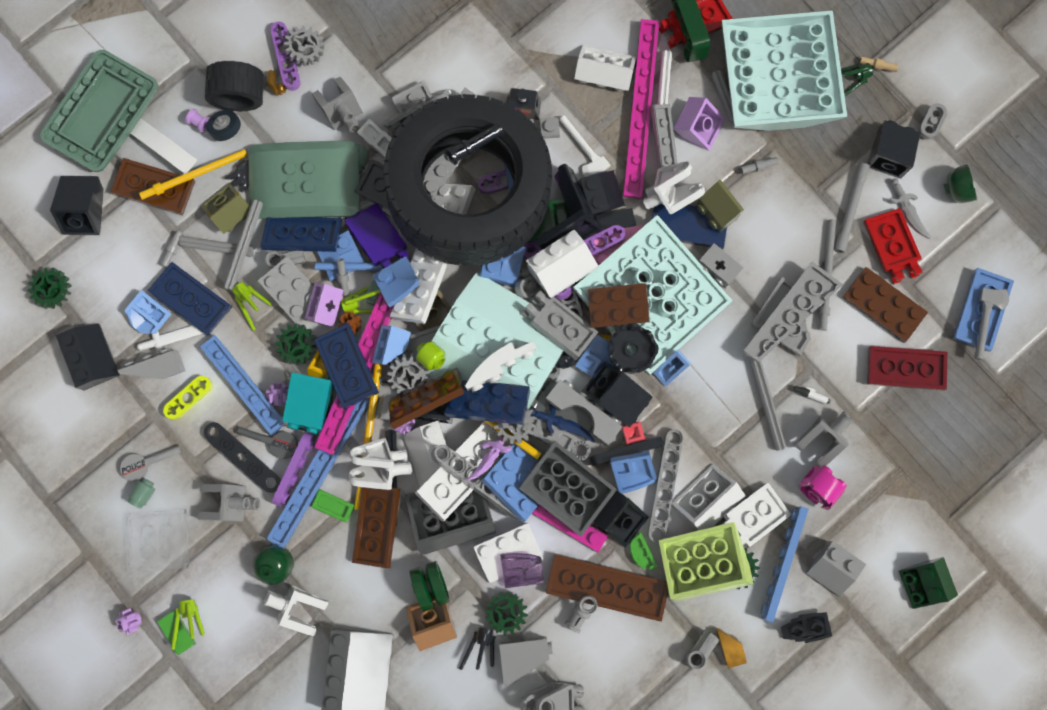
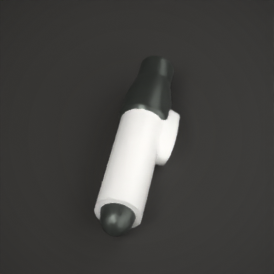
[794,386,831,404]

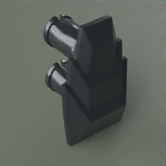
[781,612,832,643]

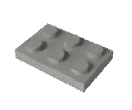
[257,256,314,323]

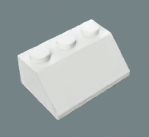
[574,45,636,91]
[526,230,598,299]
[403,421,447,487]
[672,464,745,531]
[474,523,544,583]

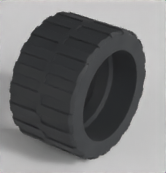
[205,61,264,112]

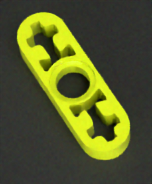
[163,376,213,420]

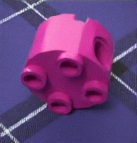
[798,465,847,510]

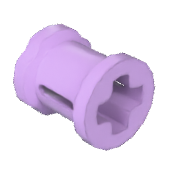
[185,109,210,132]

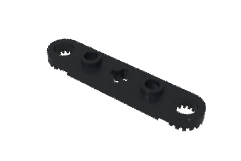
[204,422,281,493]

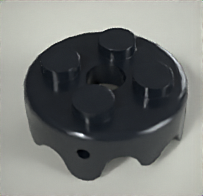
[607,324,659,374]

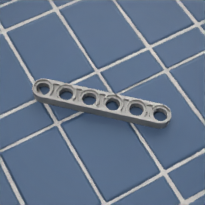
[648,429,683,543]
[431,445,519,520]

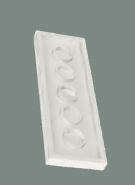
[415,421,512,521]

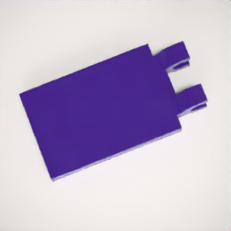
[345,204,409,269]

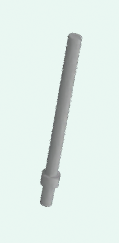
[818,219,836,331]

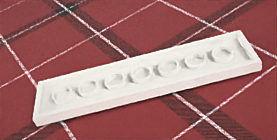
[390,184,476,324]

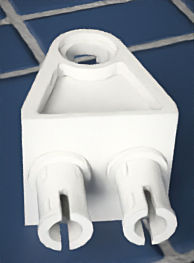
[643,161,706,215]
[349,438,412,490]
[263,585,329,636]

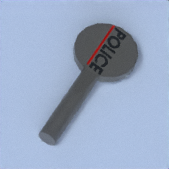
[237,427,297,459]

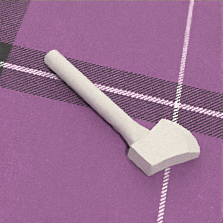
[559,115,611,177]

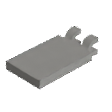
[521,290,598,360]

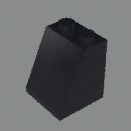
[867,120,920,179]
[50,176,104,235]
[581,361,653,428]

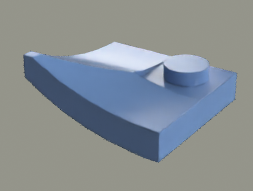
[317,230,366,281]
[479,247,526,288]
[373,256,420,307]
[575,334,613,377]
[611,451,658,494]

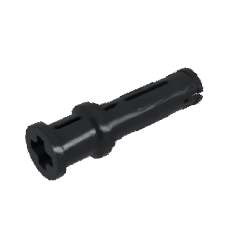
[446,123,504,165]

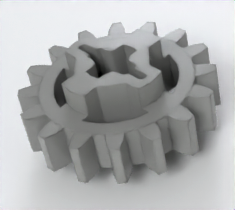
[284,25,325,66]
[387,354,430,394]
[494,405,537,444]

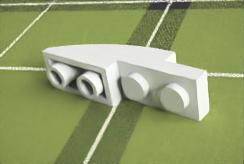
[465,341,537,392]

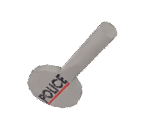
[120,445,182,481]

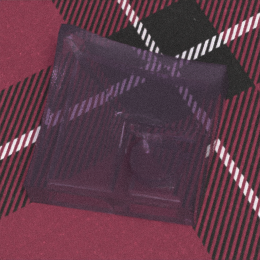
[500,553,544,588]

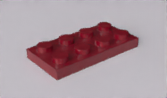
[867,346,948,391]

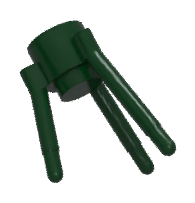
[841,63,873,96]

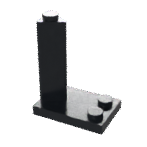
[535,164,603,249]

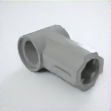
[265,251,306,269]
[376,382,400,421]
[685,630,719,669]

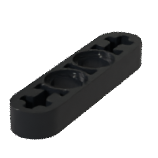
[589,437,664,467]

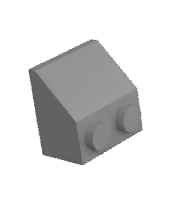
[806,541,866,596]

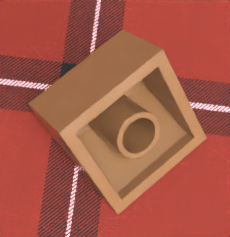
[406,597,457,651]

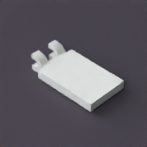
[721,483,791,548]

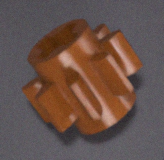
[338,311,362,334]

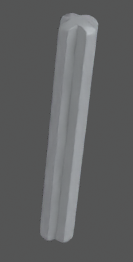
[179,236,254,257]

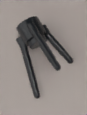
[459,627,496,670]

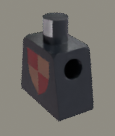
[506,88,541,120]

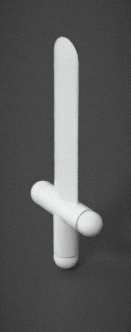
[137,325,203,355]

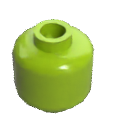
[416,341,446,370]

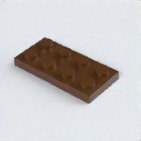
[110,158,195,215]
[842,267,928,343]
[388,368,464,429]
[352,487,401,568]

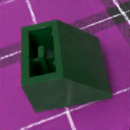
[899,557,958,609]

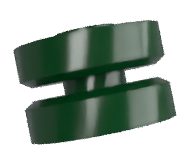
[409,561,450,612]

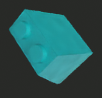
[283,372,334,434]

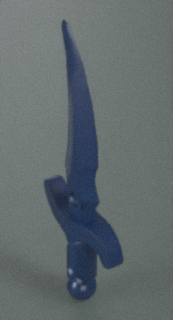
[531,404,595,443]

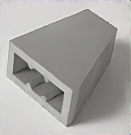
[499,637,553,686]

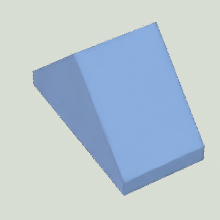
[653,350,691,387]

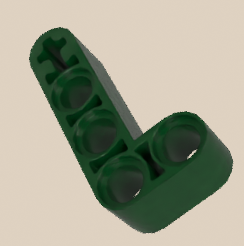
[671,0,710,63]

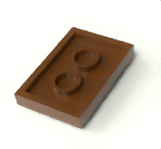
[588,283,650,328]

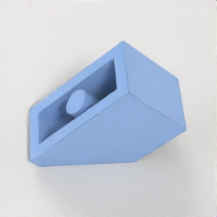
[372,325,411,365]

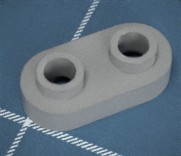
[918,103,947,140]
[515,274,543,299]

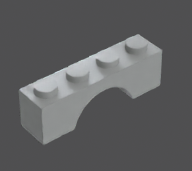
[545,380,622,446]

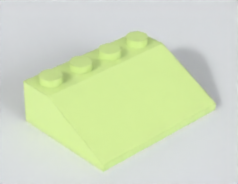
[659,522,753,601]

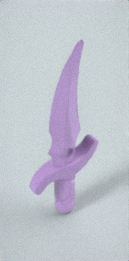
[467,435,512,481]

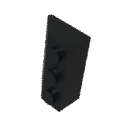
[56,324,120,391]

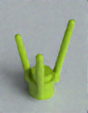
[232,282,272,331]
[341,285,381,314]
[171,600,205,650]

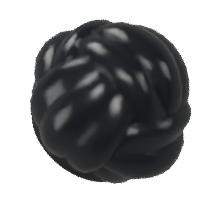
[556,351,574,369]

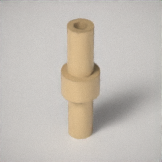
[860,57,898,72]

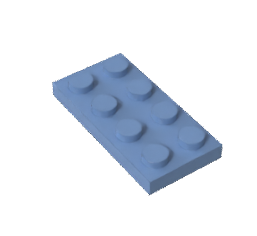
[953,268,1014,352]

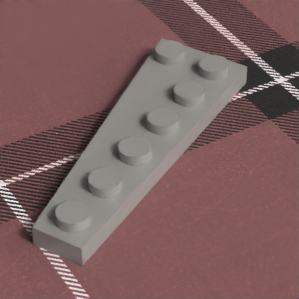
[742,262,843,363]

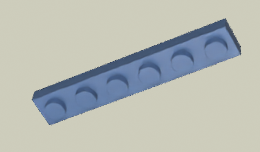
[200,335,285,435]
[760,506,809,623]

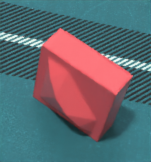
[622,422,646,446]

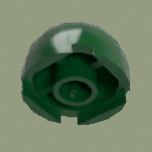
[943,165,977,203]
[252,544,294,585]

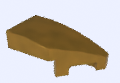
[716,628,747,668]

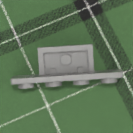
[383,80,452,128]

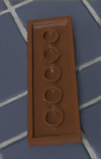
[546,554,669,622]

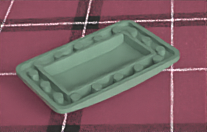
[40,50,158,172]
[249,141,360,219]

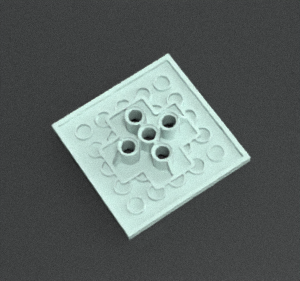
[572,215,732,375]

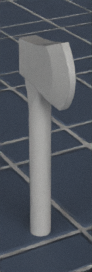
[974,288,1009,360]

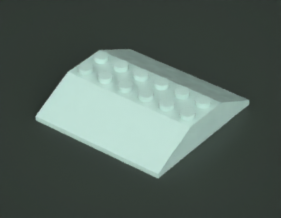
[721,11,847,131]
[428,272,563,428]

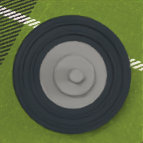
[206,110,241,141]

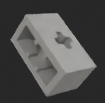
[698,243,743,288]

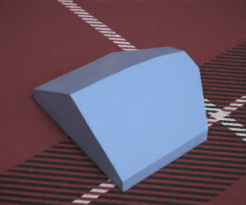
[125,290,172,334]

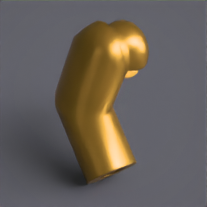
[267,70,286,96]

